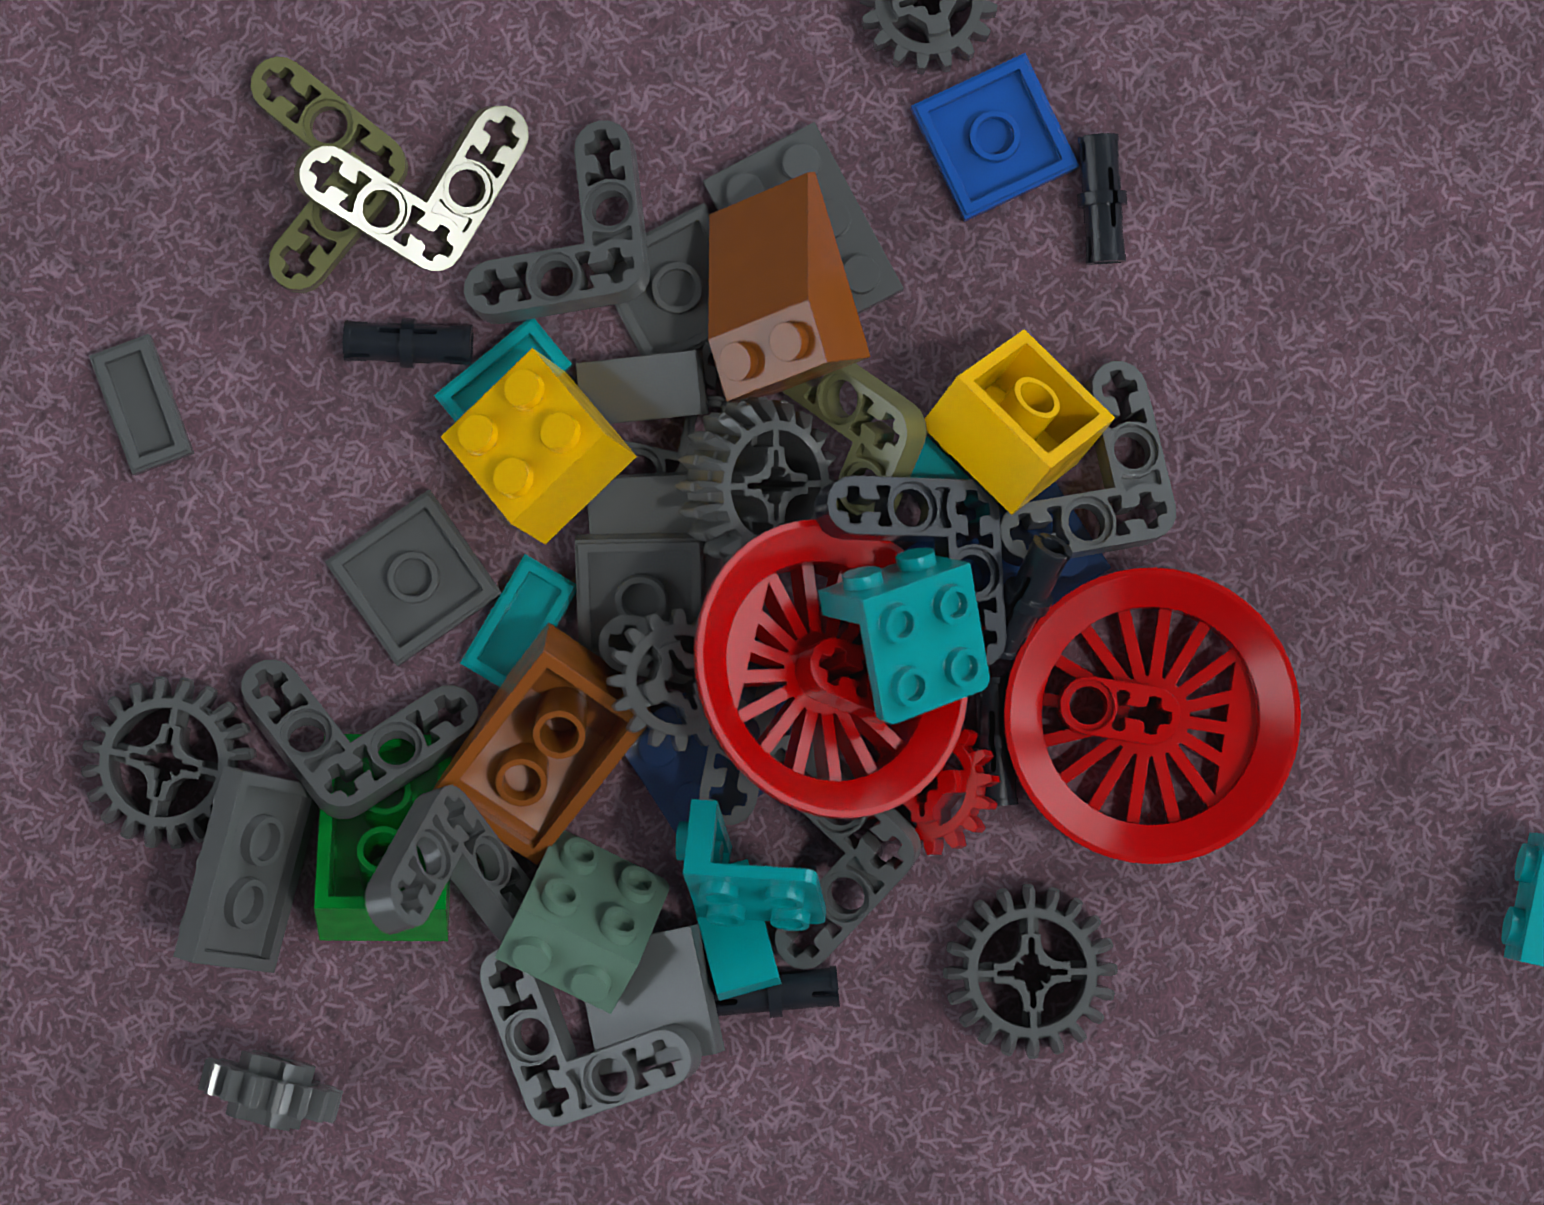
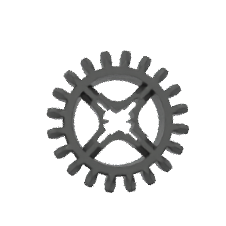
[674,397,837,564]
[81,676,257,849]
[943,884,1118,1059]

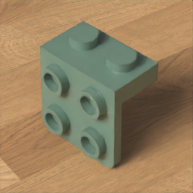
[495,831,669,1014]

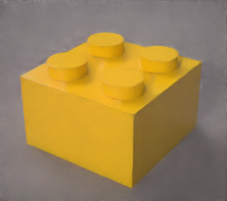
[925,329,1115,515]
[441,348,637,544]

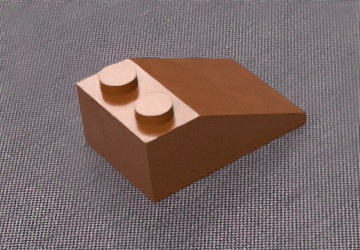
[708,172,871,401]
[433,622,651,865]

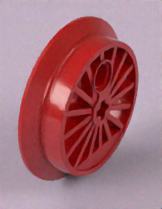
[694,519,968,819]
[1004,567,1301,864]

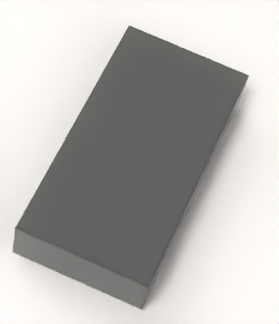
[89,334,195,476]
[576,350,709,424]

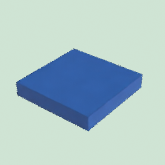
[910,53,1079,222]

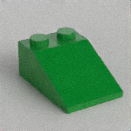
[314,734,452,941]

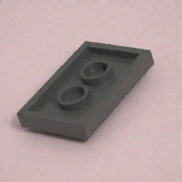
[703,122,904,315]
[173,766,318,973]

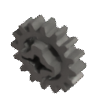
[860,0,998,75]
[606,609,747,751]
[198,1050,343,1131]

